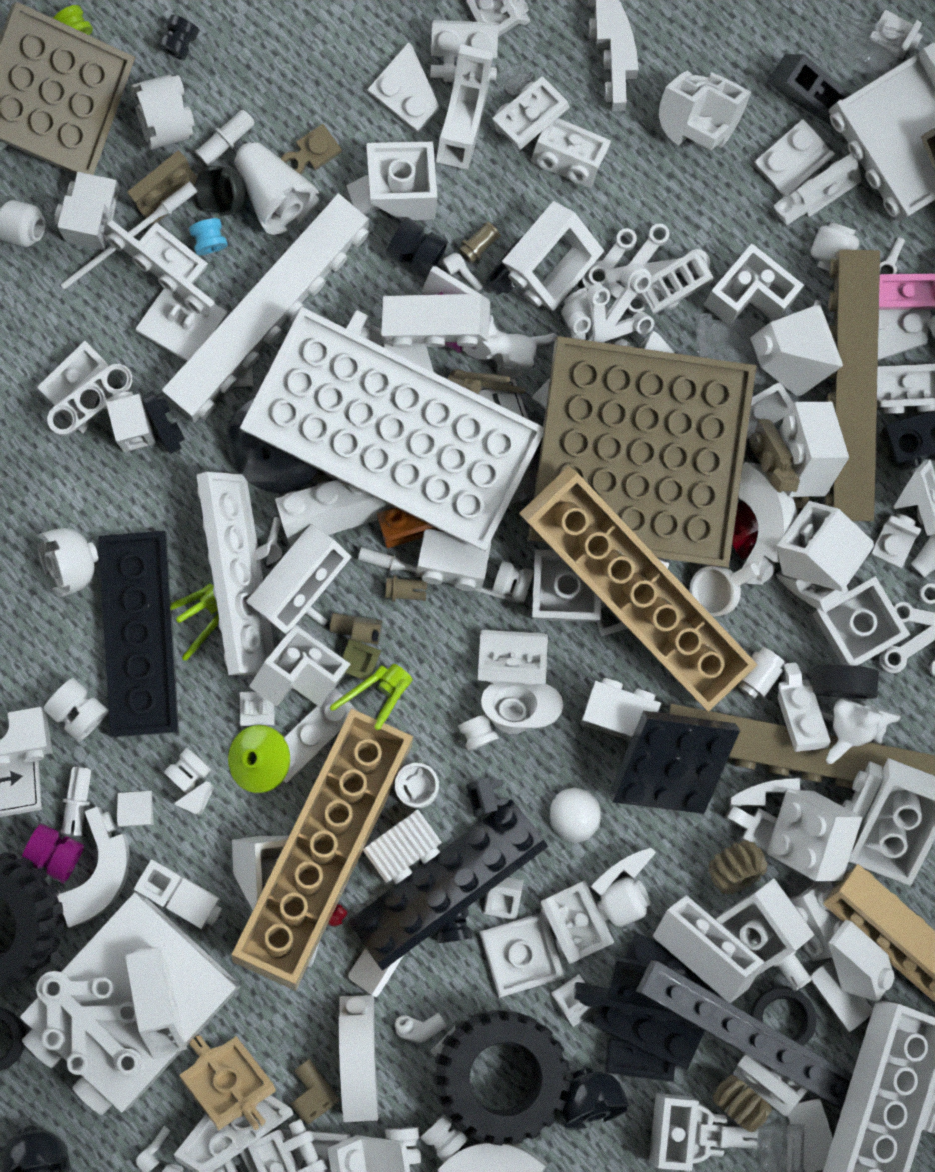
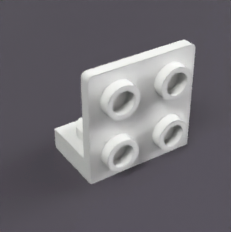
[327,1135,410,1172]

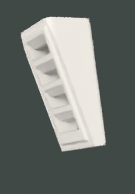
[641,250,713,315]

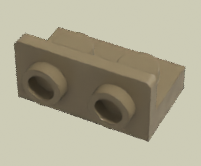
[127,150,197,225]

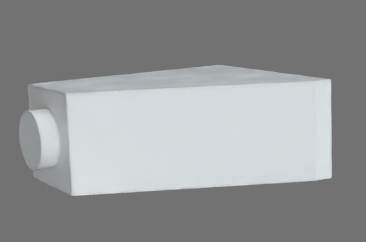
[125,946,187,1058]

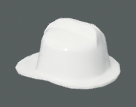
[481,682,563,734]

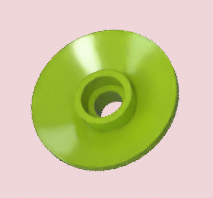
[228,725,290,793]

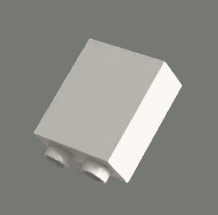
[20,892,242,1115]

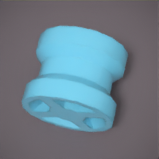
[189,218,228,255]

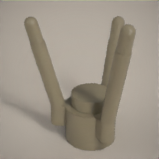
[448,369,526,394]

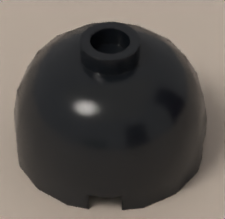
[560,1068,629,1130]
[0,1126,71,1172]

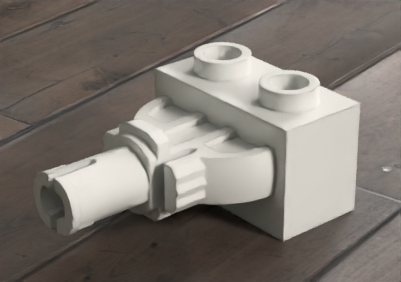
[649,1093,759,1171]

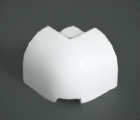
[659,71,751,150]

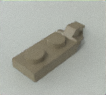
[750,419,800,493]

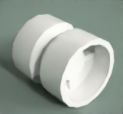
[43,678,108,742]
[395,763,439,809]

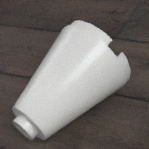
[234,142,319,235]

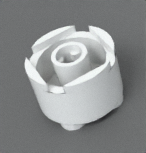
[131,74,195,150]

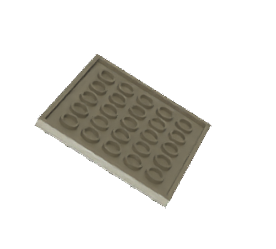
[528,336,757,567]

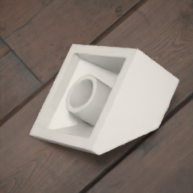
[366,141,437,220]
[750,305,843,396]
[232,835,289,910]

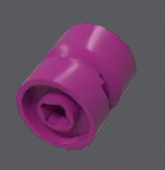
[21,823,85,884]

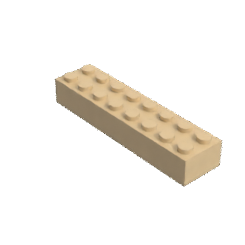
[519,466,758,712]
[232,708,413,991]

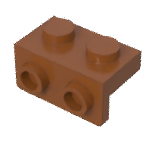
[377,508,443,549]

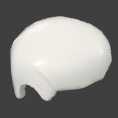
[550,787,601,843]

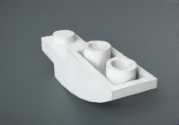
[588,0,638,111]

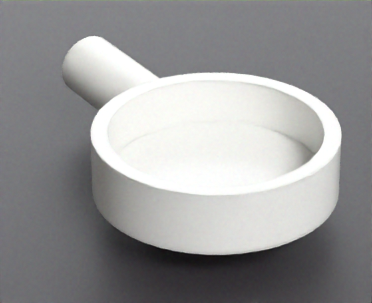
[690,563,759,617]

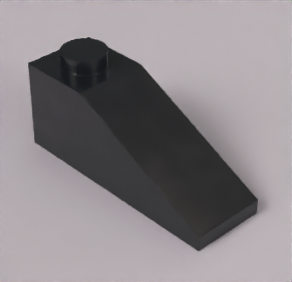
[767,54,851,127]

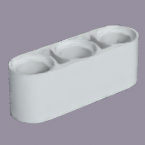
[47,364,132,436]

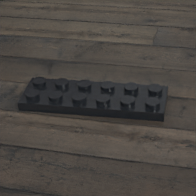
[98,531,180,738]
[348,799,549,971]

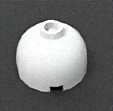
[37,528,98,597]

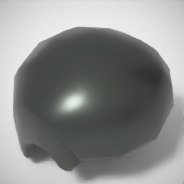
[195,165,246,216]

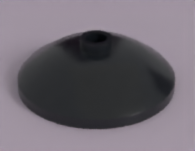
[226,398,318,493]

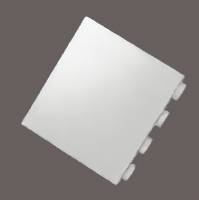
[828,42,935,222]

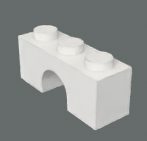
[0,707,53,768]

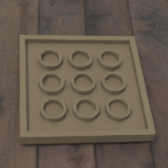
[0,1,135,175]

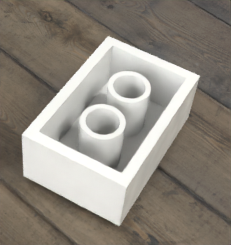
[848,758,935,886]

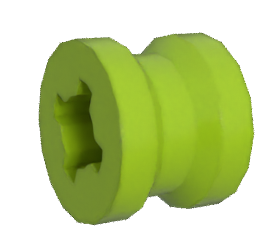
[53,5,93,35]

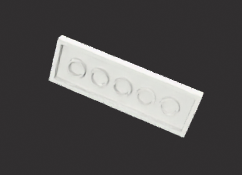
[196,472,275,675]

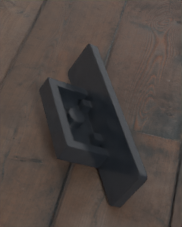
[574,956,698,1029]

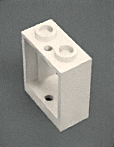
[502,201,604,311]

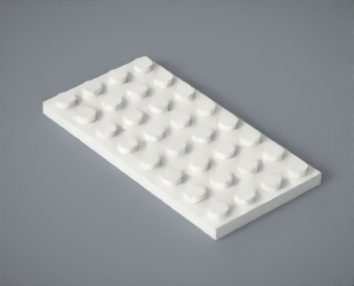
[240,307,544,552]

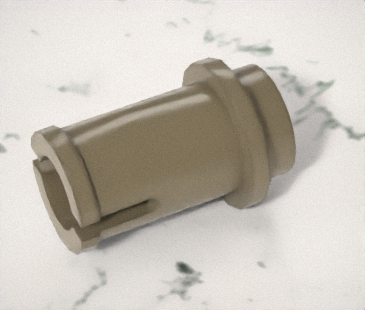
[458,221,501,264]
[385,575,427,602]

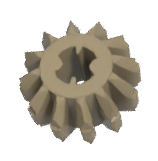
[708,840,768,895]
[712,1075,772,1132]

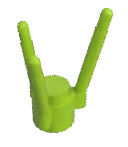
[171,583,219,661]
[329,663,413,731]

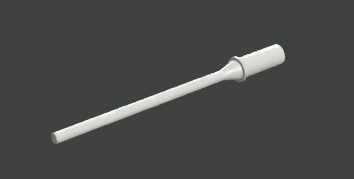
[60,181,198,289]
[358,547,520,604]

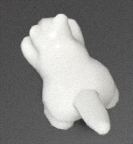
[462,315,557,379]
[826,698,900,764]

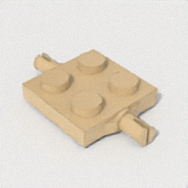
[179,1035,276,1131]

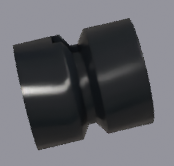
[386,217,448,278]

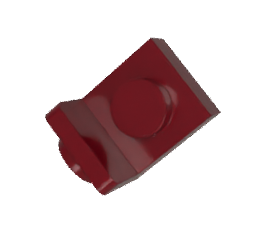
[732,501,758,560]

